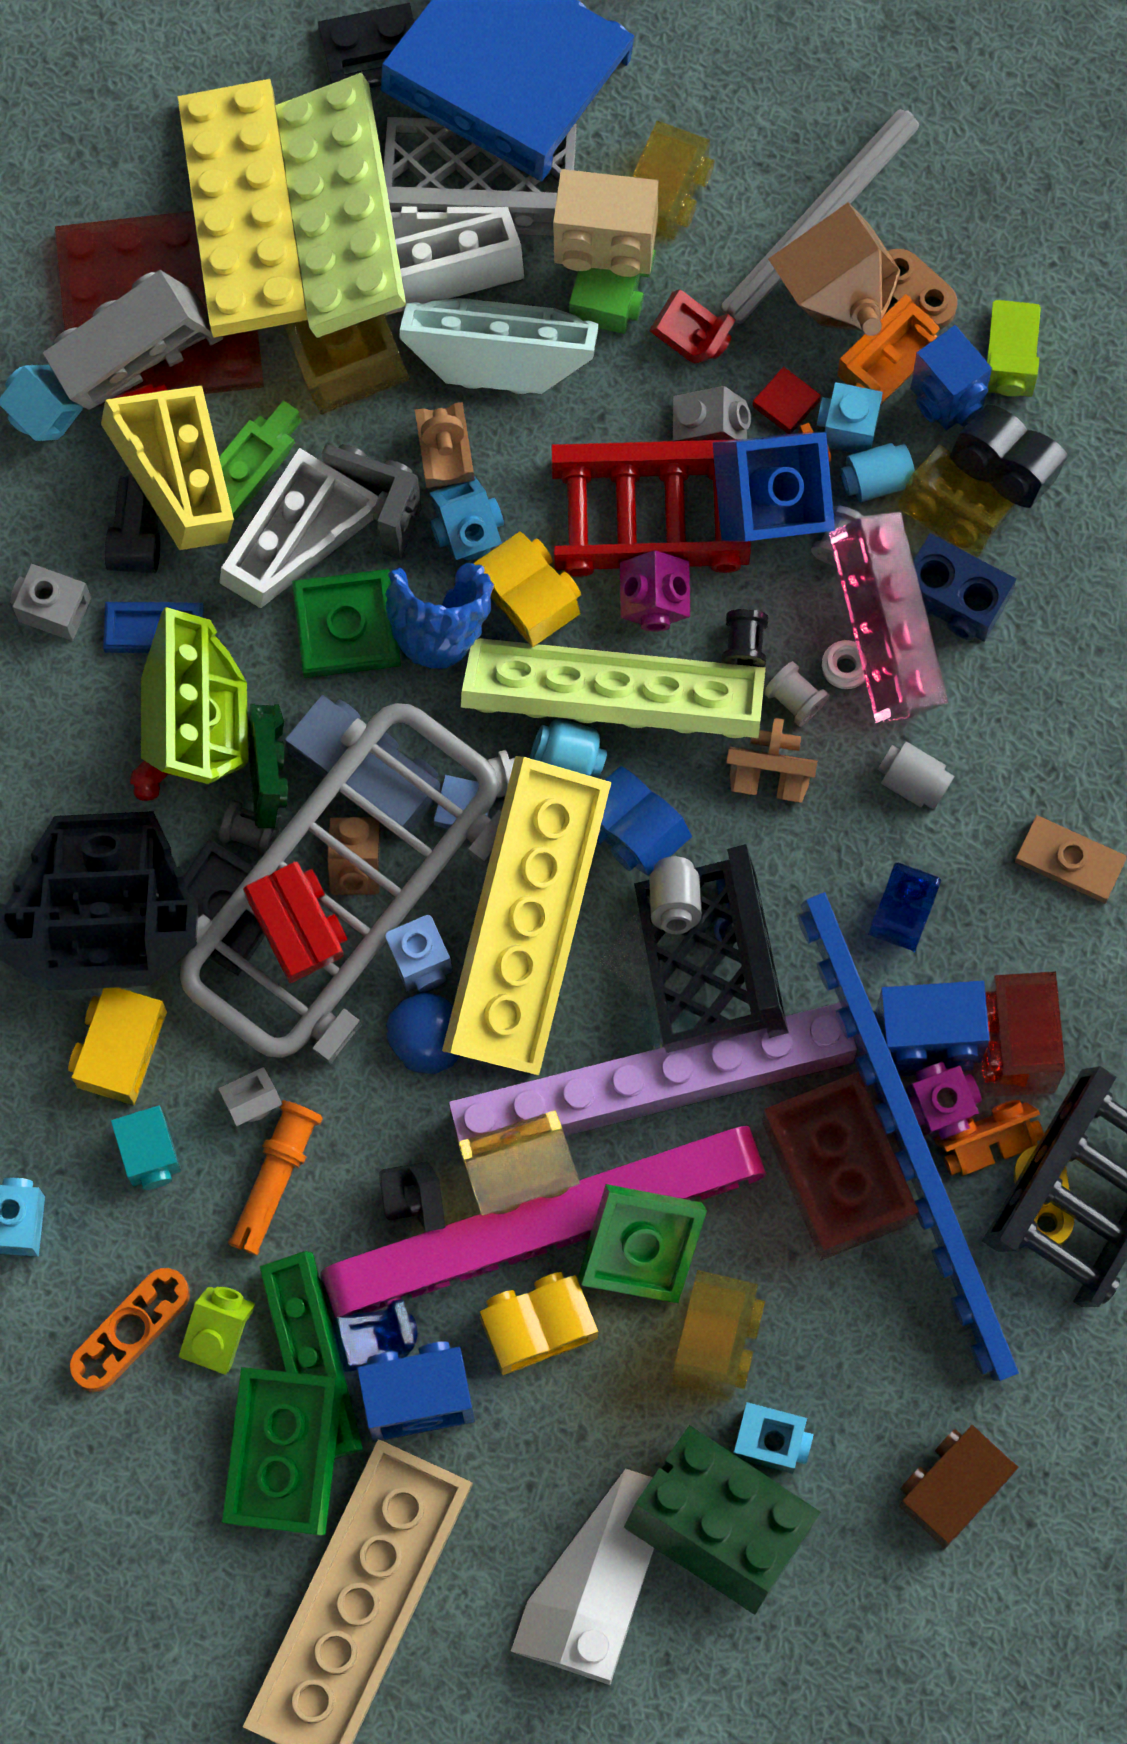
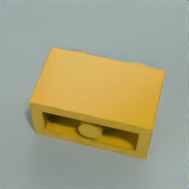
[68,987,167,1105]

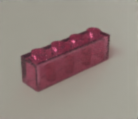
[829,512,948,723]

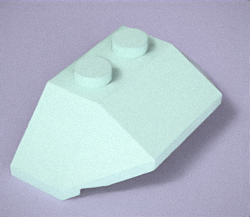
[399,298,598,394]

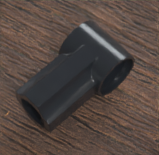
[105,474,161,573]

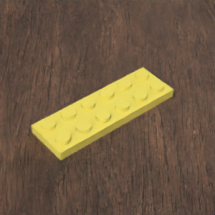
[177,79,308,338]
[442,756,611,1075]

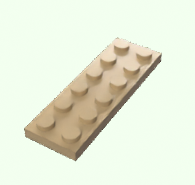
[243,1439,473,1744]

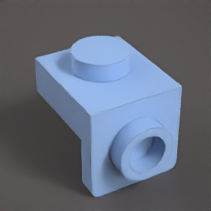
[385,915,452,992]

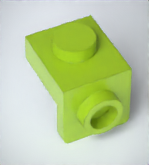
[179,1287,255,1375]

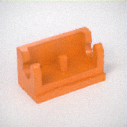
[837,294,940,404]

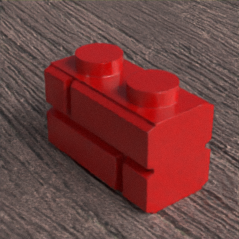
[243,861,348,984]

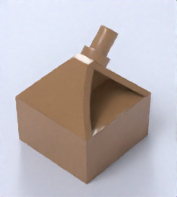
[768,202,900,336]

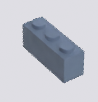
[285,695,441,832]

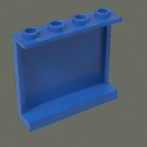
[381,0,634,182]

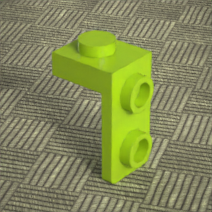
[987,300,1041,397]

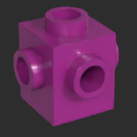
[620,550,690,632]
[905,1062,982,1140]

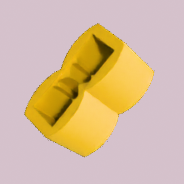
[473,531,581,647]
[480,1272,598,1375]

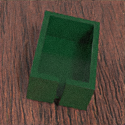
[624,1425,821,1615]

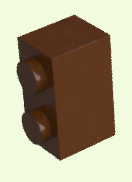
[899,1425,1019,1549]

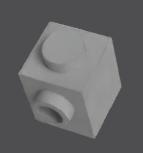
[10,563,91,641]

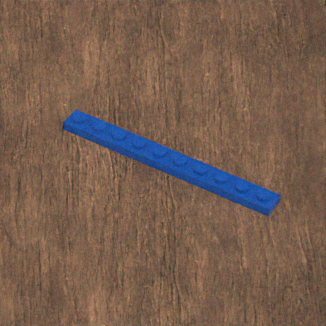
[797,892,1019,1381]

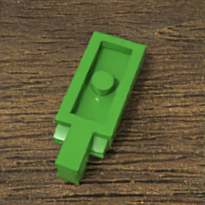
[219,400,302,523]

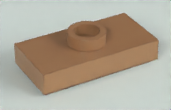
[1015,815,1127,904]

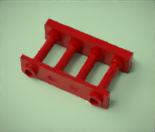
[551,439,751,577]

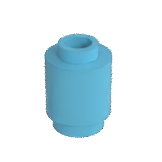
[840,443,916,503]

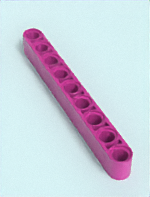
[320,1126,767,1322]

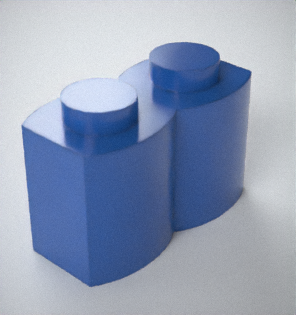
[596,766,692,876]

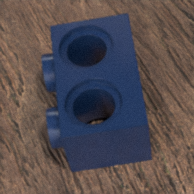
[899,533,1016,642]

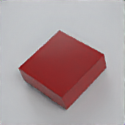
[752,366,821,434]

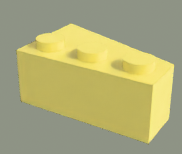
[101,385,234,550]

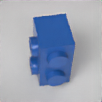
[910,325,992,431]

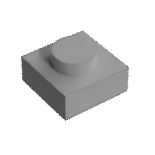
[218,1067,283,1126]

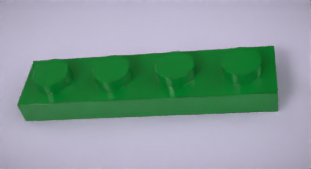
[259,1251,363,1460]

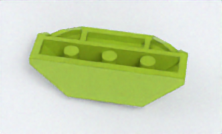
[141,607,248,784]

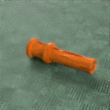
[228,1100,323,1256]

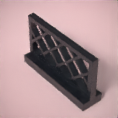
[634,844,789,1053]

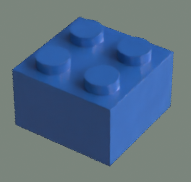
[712,432,835,542]
[876,981,990,1076]
[357,1341,475,1442]

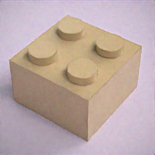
[553,169,658,277]

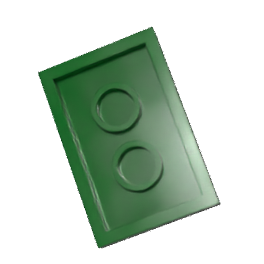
[222,1367,344,1535]

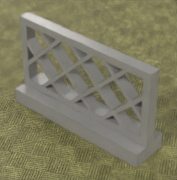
[383,117,577,236]

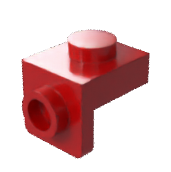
[649,289,736,364]

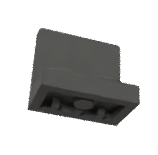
[322,444,422,560]

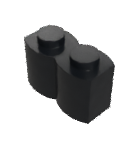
[949,404,1068,508]

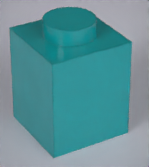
[111,1105,181,1190]

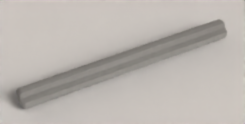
[721,109,919,324]

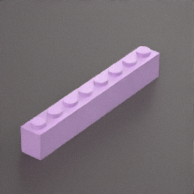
[449,1003,857,1162]

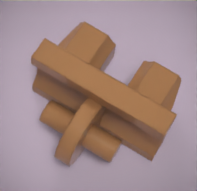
[415,402,475,490]
[726,718,818,803]

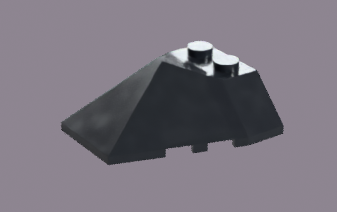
[0,811,198,991]

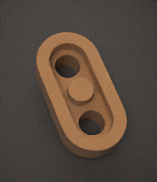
[888,249,958,329]

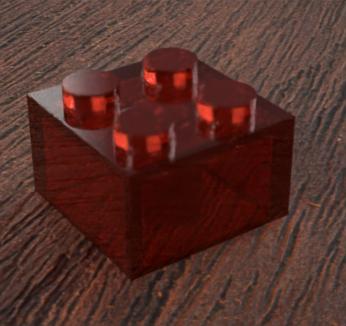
[982,971,1066,1097]

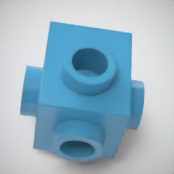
[430,477,504,560]

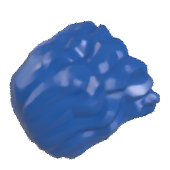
[385,563,494,669]

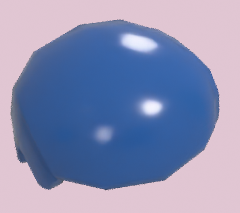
[386,992,460,1074]

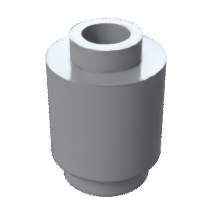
[877,742,955,810]
[649,856,701,934]

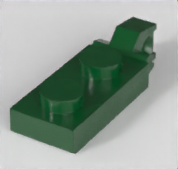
[248,704,288,828]

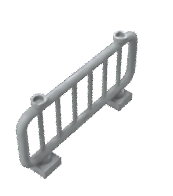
[179,703,502,1064]

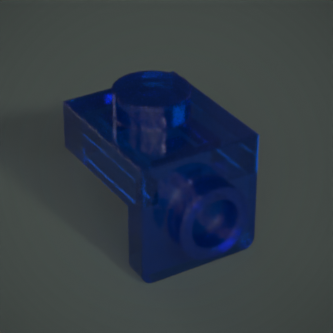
[868,863,941,952]
[332,1299,418,1372]

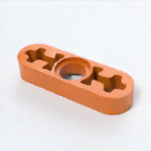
[70,1268,190,1392]

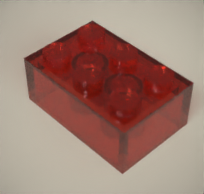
[762,1071,919,1261]

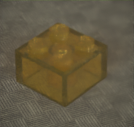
[284,313,410,415]
[672,1270,765,1400]

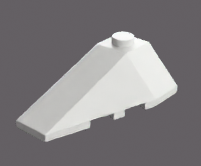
[511,1469,654,1685]

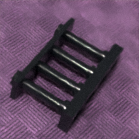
[982,1066,1127,1307]

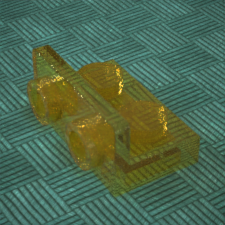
[898,444,1016,558]

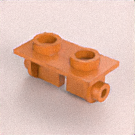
[934,1100,1044,1177]

